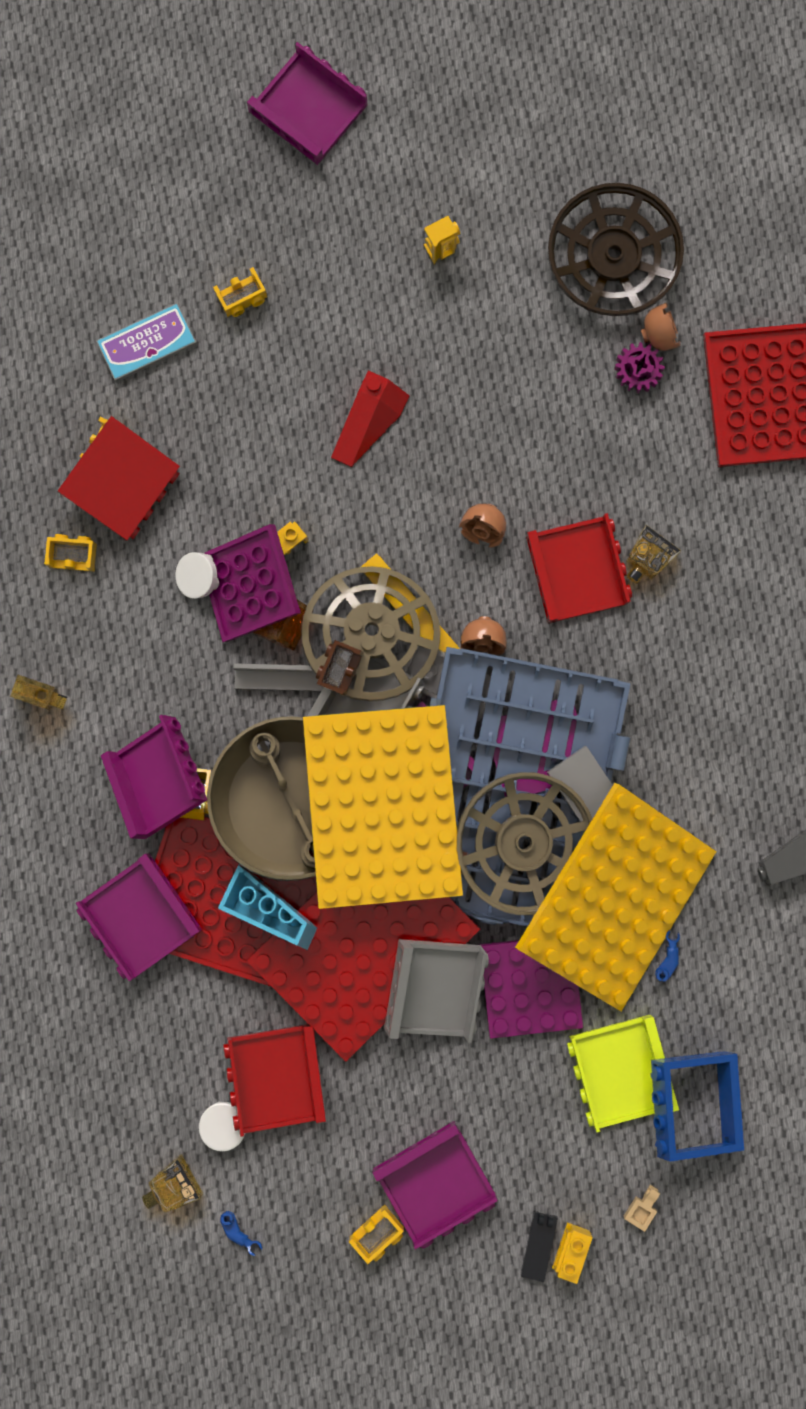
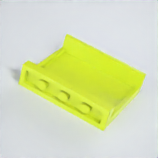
[567,1015,679,1132]

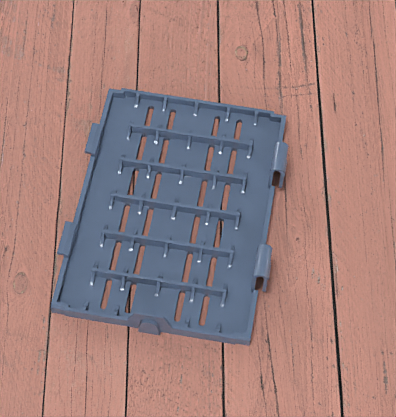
[430,647,630,926]

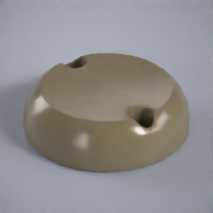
[207,716,316,881]

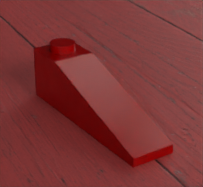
[331,370,410,467]

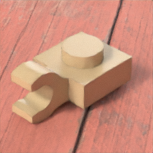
[624,1185,660,1232]

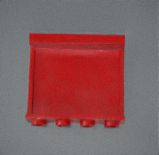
[57,416,180,541]
[526,513,632,623]
[223,1024,326,1137]

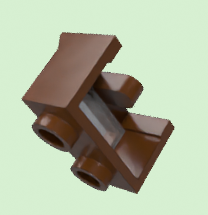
[316,640,364,696]

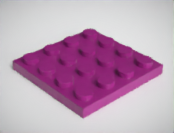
[204,524,301,642]
[479,940,583,1039]

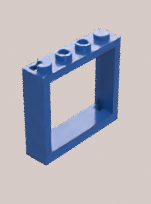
[650,1051,744,1162]

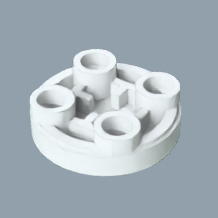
[175,552,219,599]
[199,1102,245,1151]

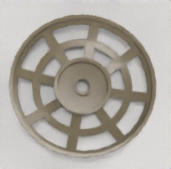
[301,566,440,702]
[457,772,592,915]

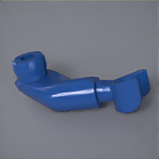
[655,930,680,982]
[220,1211,263,1256]

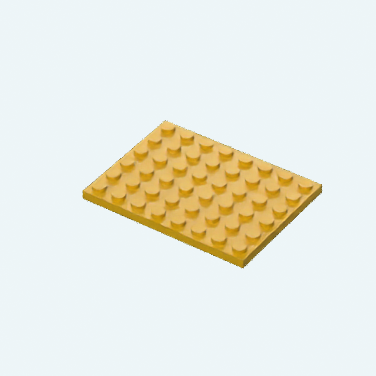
[303,705,463,909]
[515,783,717,1012]

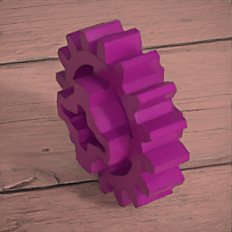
[614,342,665,393]

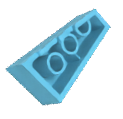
[218,865,317,950]

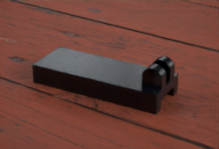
[520,1211,558,1282]

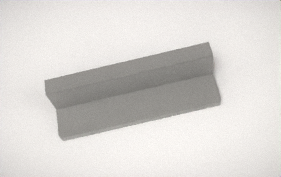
[233,664,324,691]

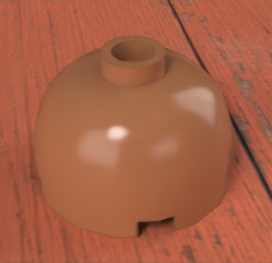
[641,303,681,351]
[459,504,506,547]
[461,616,507,656]

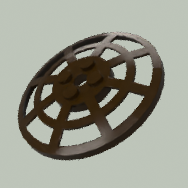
[548,183,684,316]

